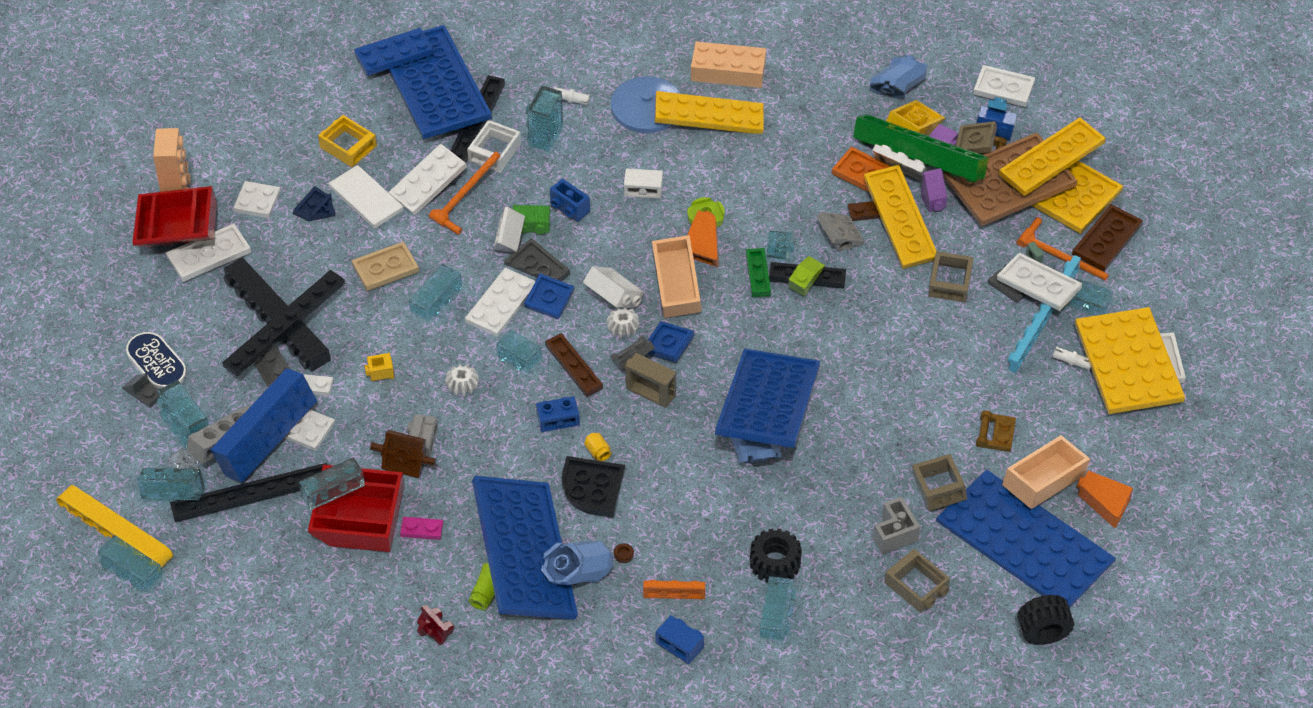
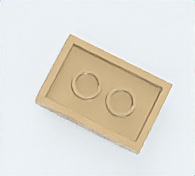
[352,241,419,291]

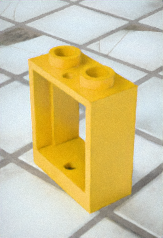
[318,115,377,167]

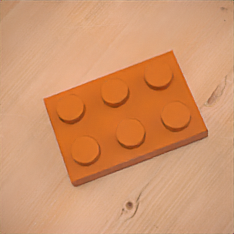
[832,146,892,192]

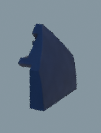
[293,186,335,221]

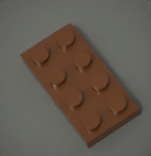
[1072,204,1143,272]

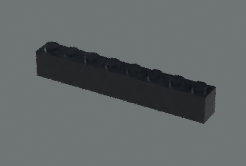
[224,257,331,372]

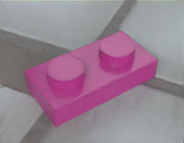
[400,517,444,540]

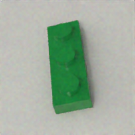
[746,248,771,297]

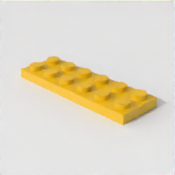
[655,91,764,134]
[999,117,1106,196]
[864,165,937,269]

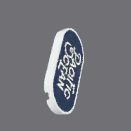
[126,332,186,390]

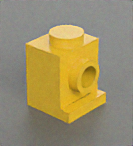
[364,353,394,381]

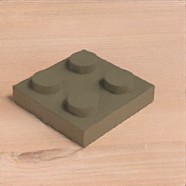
[956,121,997,154]

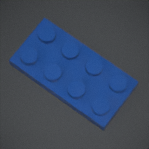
[354,28,434,76]

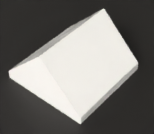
[493,207,525,252]

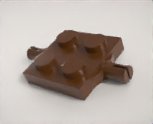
[370,430,437,478]

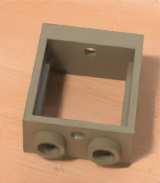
[928,251,974,302]
[625,353,676,408]
[912,454,967,511]
[885,549,950,613]

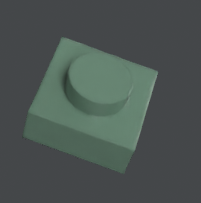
[1026,242,1044,263]

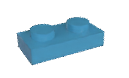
[987,97,1010,112]

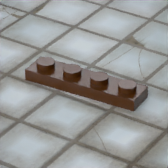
[545,333,603,397]

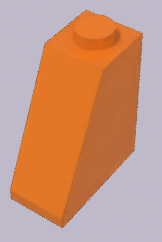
[687,210,719,267]
[1077,470,1133,528]

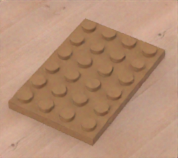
[943,132,1077,226]

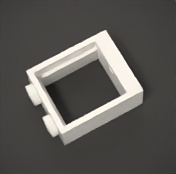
[467,120,521,173]
[583,266,644,308]

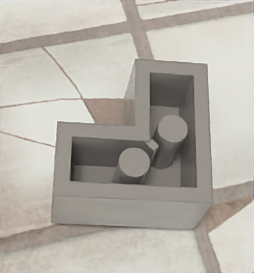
[873,496,920,554]

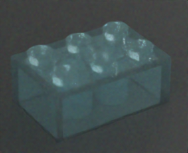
[525,85,563,153]
[157,380,209,448]

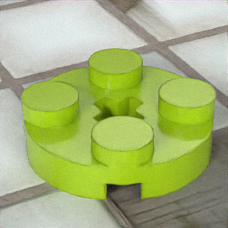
[687,197,725,227]

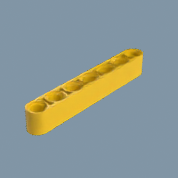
[56,485,173,571]

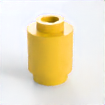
[584,433,612,461]

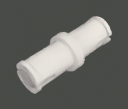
[552,87,590,106]
[1053,346,1091,371]

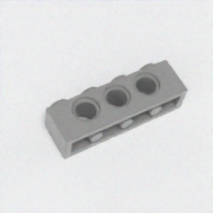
[187,405,250,464]

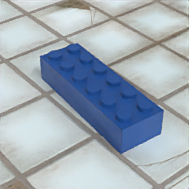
[210,368,317,483]

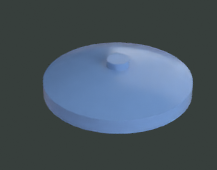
[611,76,681,133]

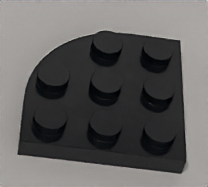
[562,456,625,518]

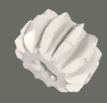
[607,306,639,339]
[445,364,479,397]

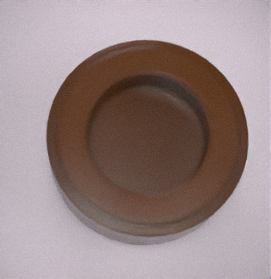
[614,543,634,563]

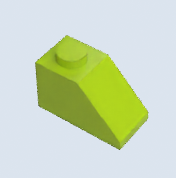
[789,256,825,297]

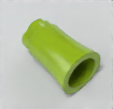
[468,563,495,611]

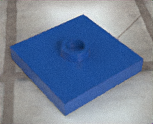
[524,273,575,320]
[647,321,695,363]

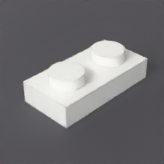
[303,374,333,396]

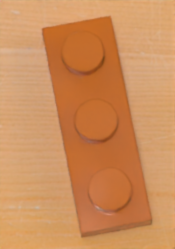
[643,580,705,599]

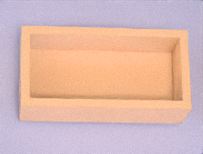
[691,41,766,88]
[153,128,191,192]
[652,235,702,318]
[1002,436,1090,509]

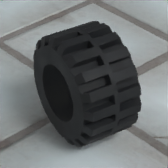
[750,528,802,584]
[1017,595,1075,645]

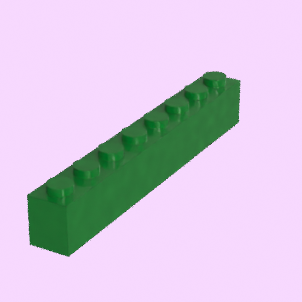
[853,114,989,183]

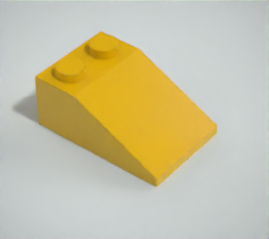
[886,100,945,136]

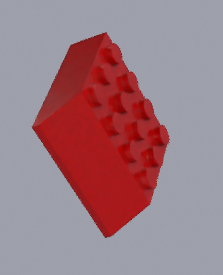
[132,186,217,248]
[308,465,404,552]

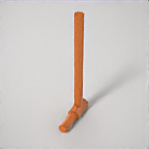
[429,151,500,235]
[1016,217,1109,281]

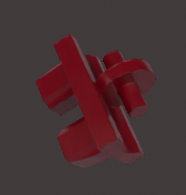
[417,605,454,645]

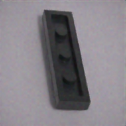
[769,262,846,288]

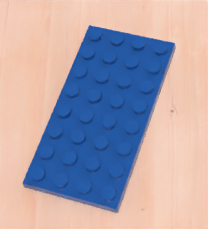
[388,25,492,139]
[715,348,820,448]
[936,469,1116,608]
[472,476,578,620]

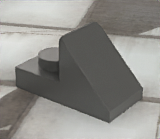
[122,373,164,408]

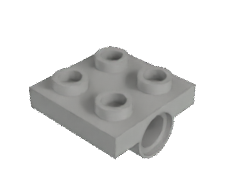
[817,212,864,252]

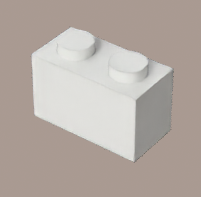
[624,168,663,199]

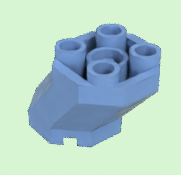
[870,55,928,99]
[731,437,781,463]
[541,541,613,585]

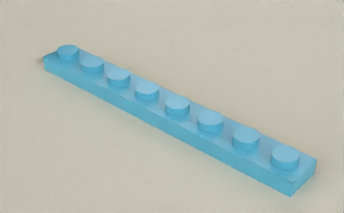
[1008,255,1081,373]

